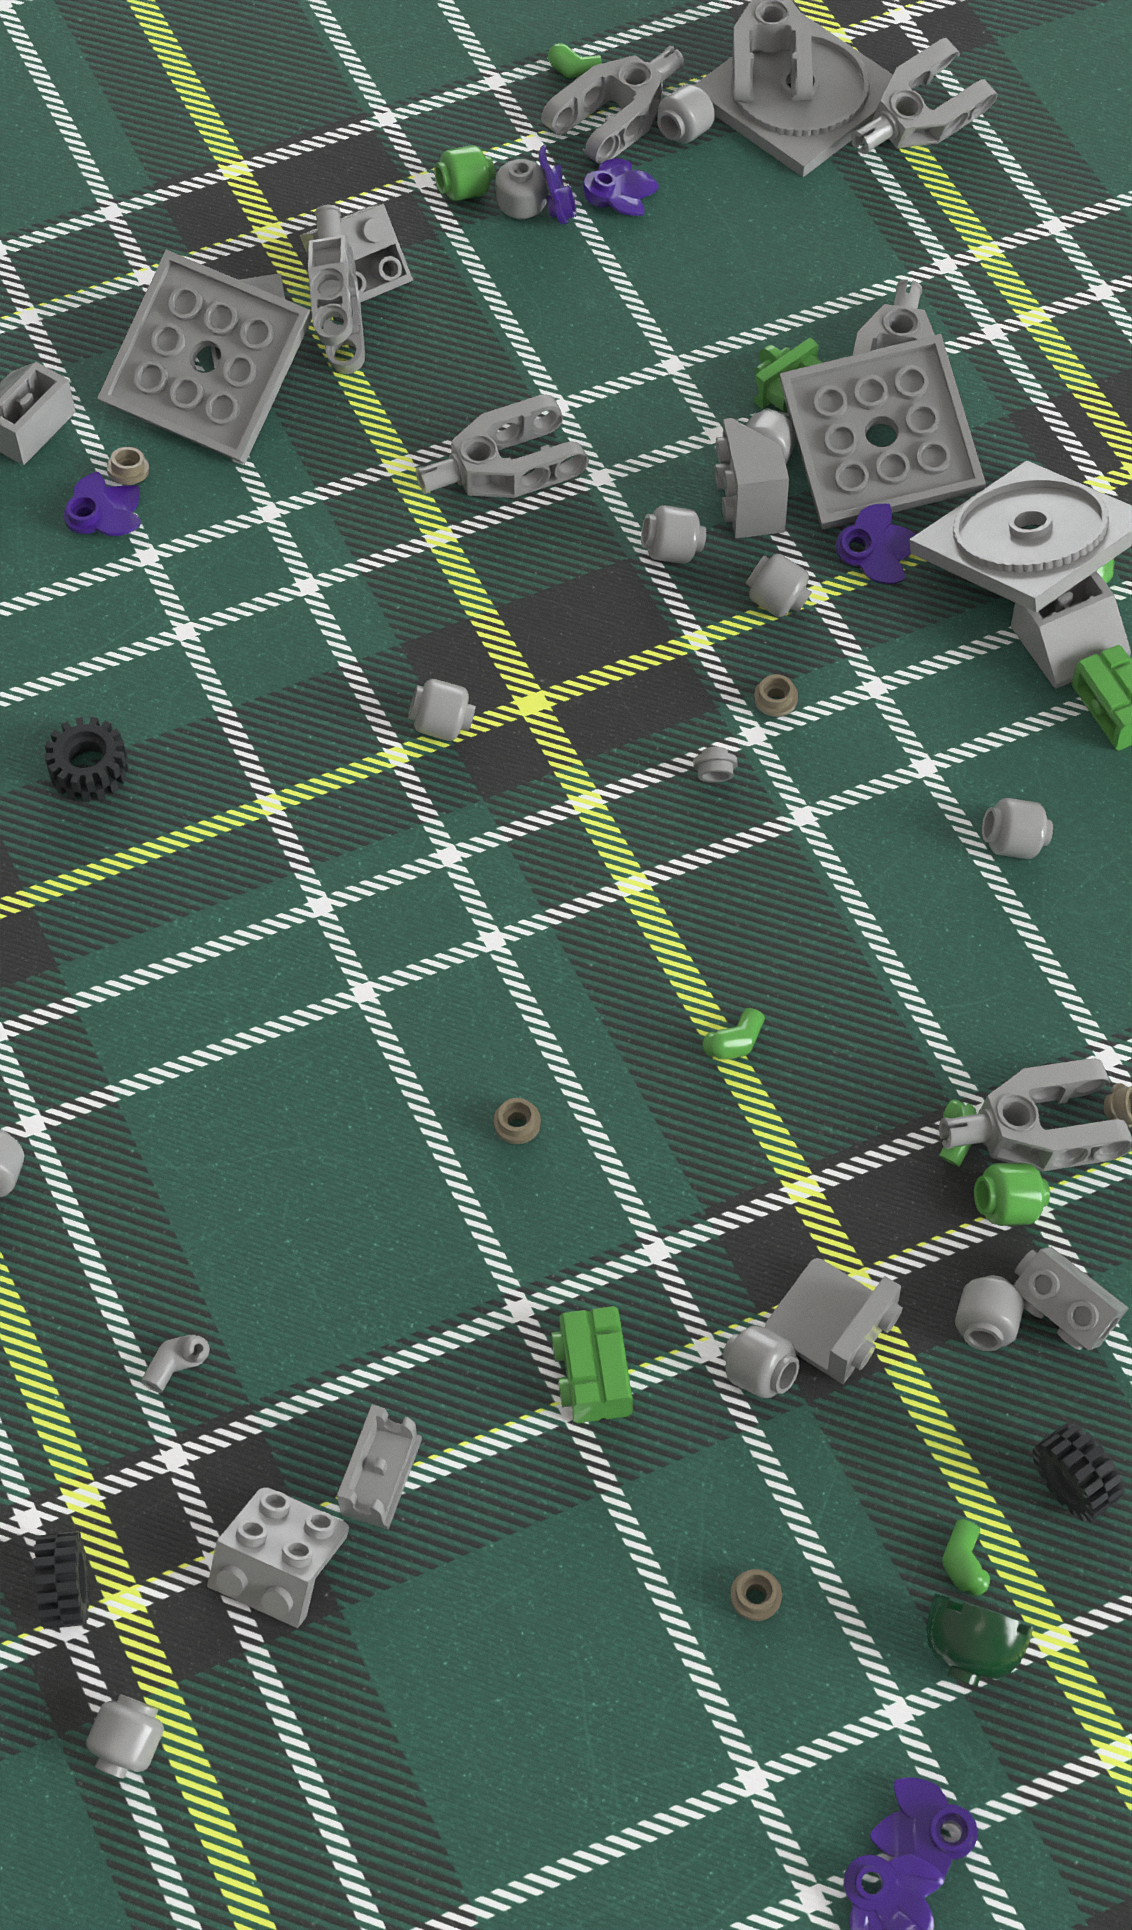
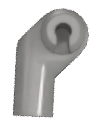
[141,1335,210,1393]

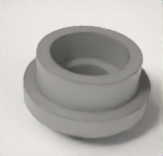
[693,747,738,782]

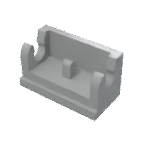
[337,1405,422,1530]

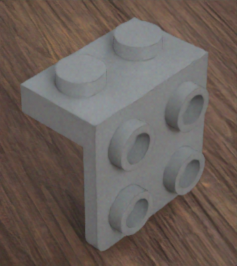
[765,1258,903,1385]
[207,1488,349,1628]

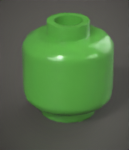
[434,145,495,201]
[974,1162,1050,1226]

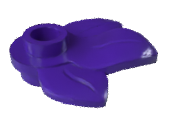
[538,144,577,225]
[583,158,659,216]
[63,472,141,536]
[836,503,917,584]
[870,1777,978,1878]
[843,1854,945,1930]

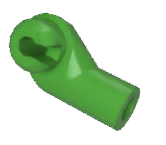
[942,1519,990,1596]

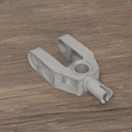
[732,0,813,101]
[851,38,998,154]
[541,46,685,165]
[308,205,365,374]
[853,279,935,355]
[416,394,589,498]
[939,1058,1132,1172]

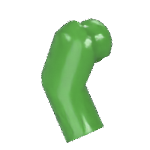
[548,43,602,79]
[703,1008,765,1060]
[939,1100,977,1167]

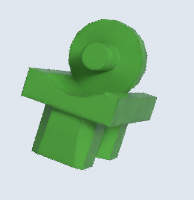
[754,338,823,412]

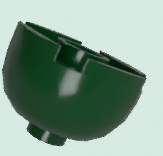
[926,1594,1034,1687]

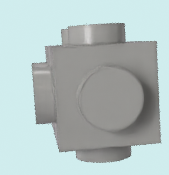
[1013,1247,1129,1350]

